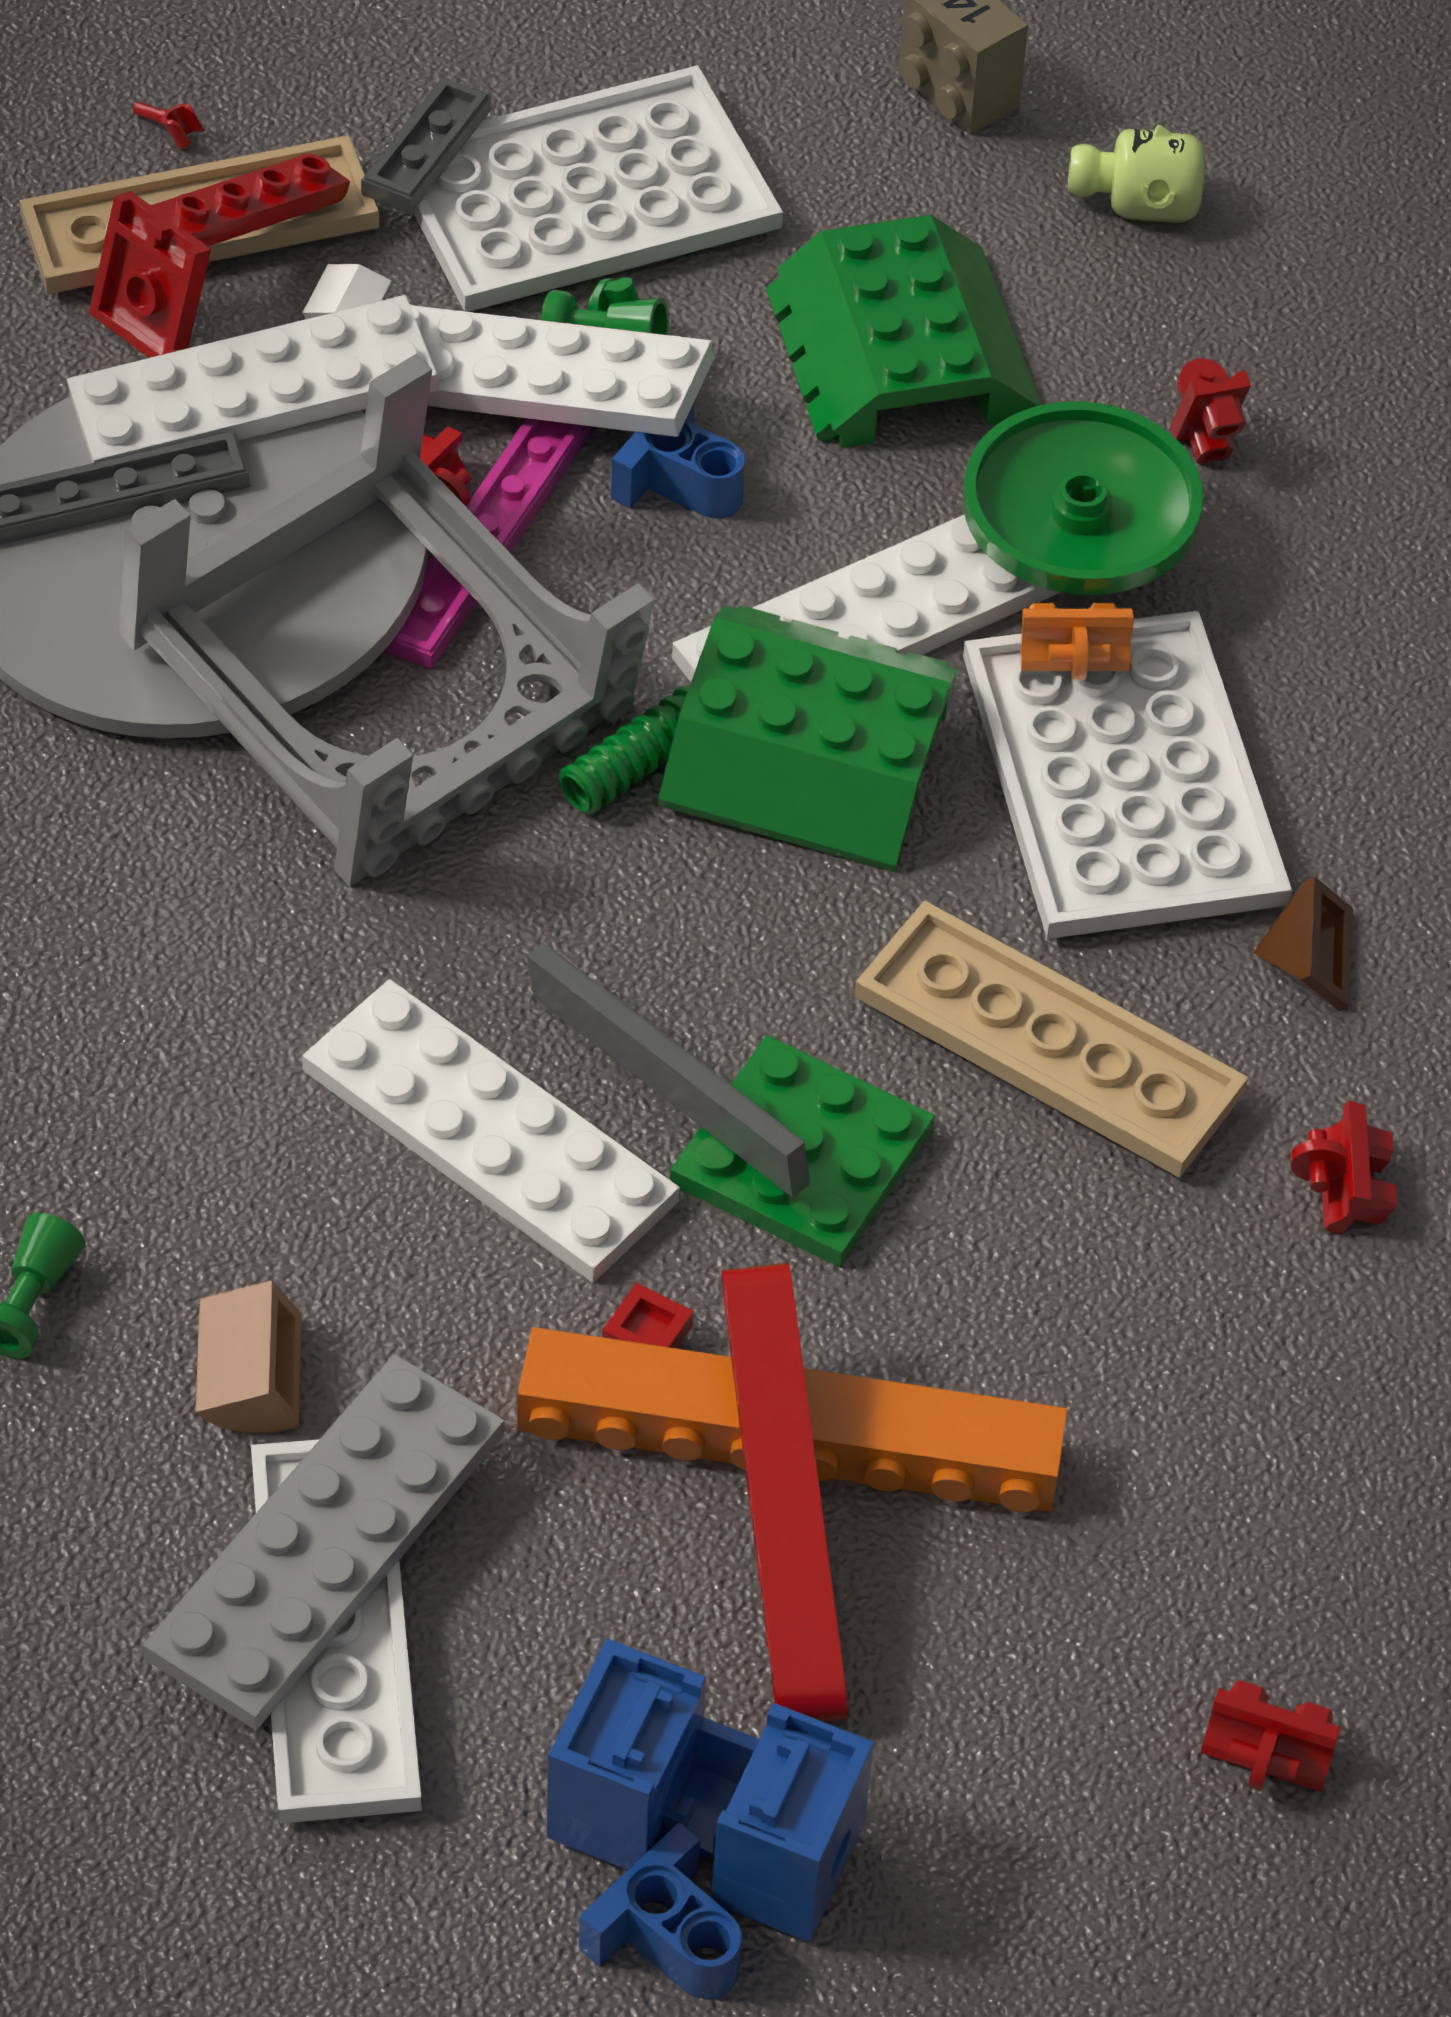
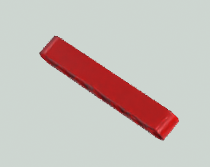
[721,1263,848,1722]

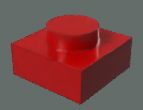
[602,1282,694,1349]

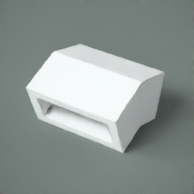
[303,264,392,319]

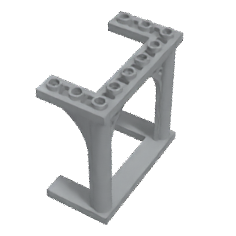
[119,353,655,887]

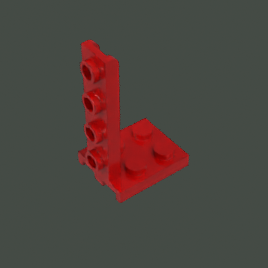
[89,153,350,358]

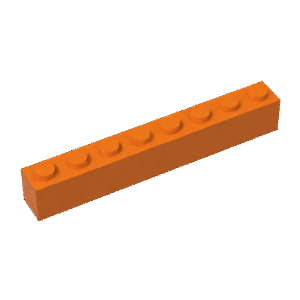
[517,1327,1067,1512]

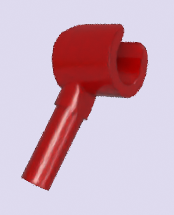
[133,102,205,148]

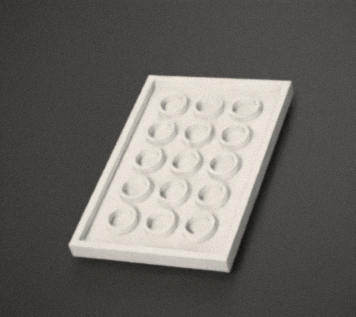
[386,65,783,312]
[963,611,1292,939]

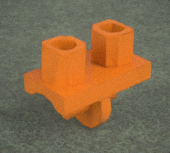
[1020,603,1134,680]

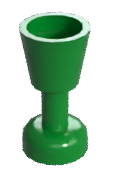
[541,290,669,335]
[0,1213,86,1359]

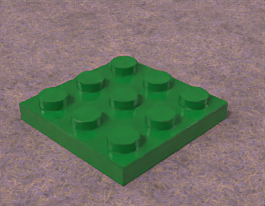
[670,1035,935,1268]

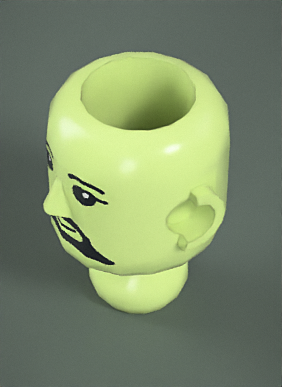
[1068,125,1205,223]

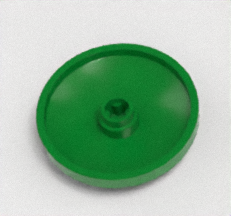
[963,401,1203,595]

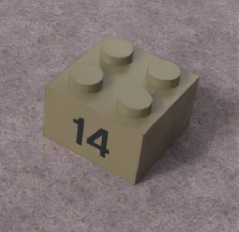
[898,0,1028,135]

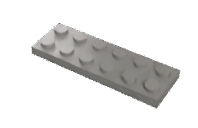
[142,1354,504,1731]

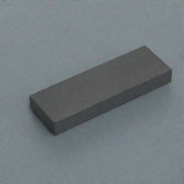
[361,77,492,213]

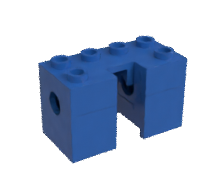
[547,1638,874,1943]

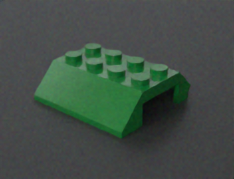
[766,215,1041,448]
[658,605,959,872]

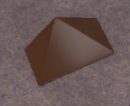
[1253,876,1353,1011]

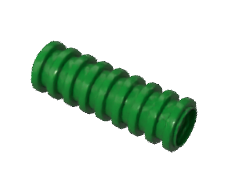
[559,685,689,815]

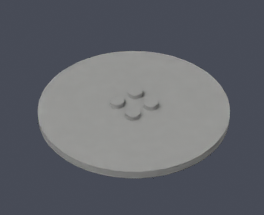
[0,397,429,738]

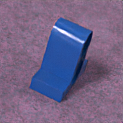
[611,401,745,518]
[579,1822,742,2000]

